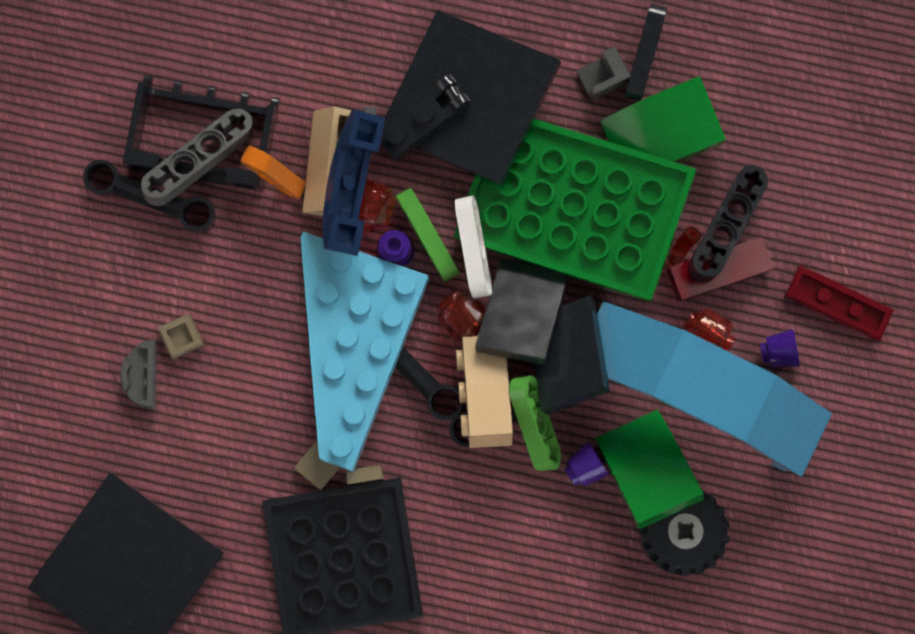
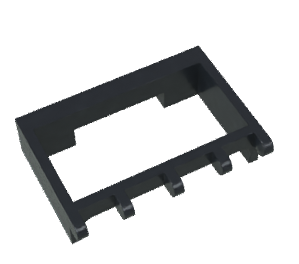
[123,74,280,192]

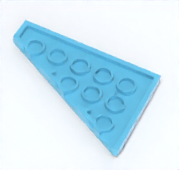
[300,231,429,473]

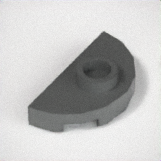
[120,340,157,410]

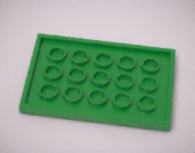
[453,119,697,303]

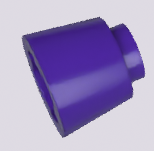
[376,230,415,267]
[760,329,800,368]
[564,442,610,486]

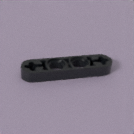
[688,165,768,283]

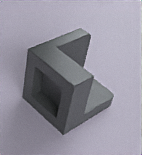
[577,46,630,102]

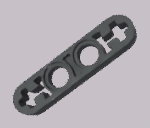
[141,109,253,206]

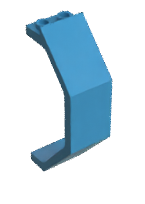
[597,301,832,477]

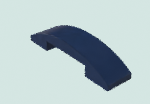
[323,110,385,256]

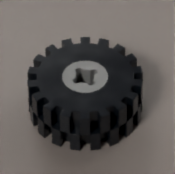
[638,490,730,576]

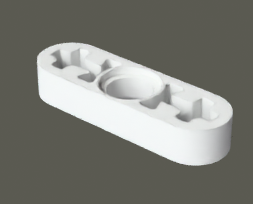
[455,196,492,299]

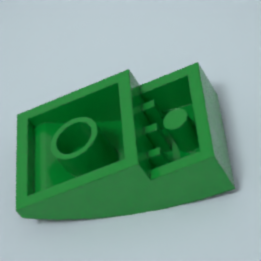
[600,76,726,163]
[595,409,704,529]

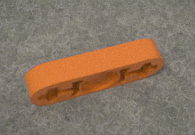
[240,145,306,200]

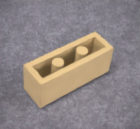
[303,107,351,217]
[456,336,513,448]

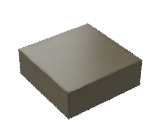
[158,314,205,360]
[294,441,340,490]
[346,465,384,485]

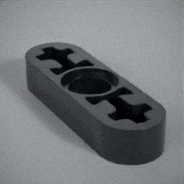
[624,3,667,102]

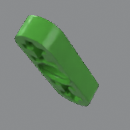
[395,188,459,283]
[509,376,561,471]

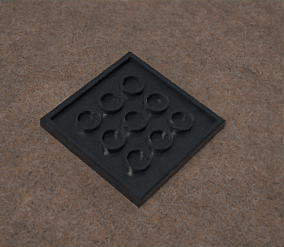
[384,10,561,186]
[27,472,225,634]
[262,477,424,634]

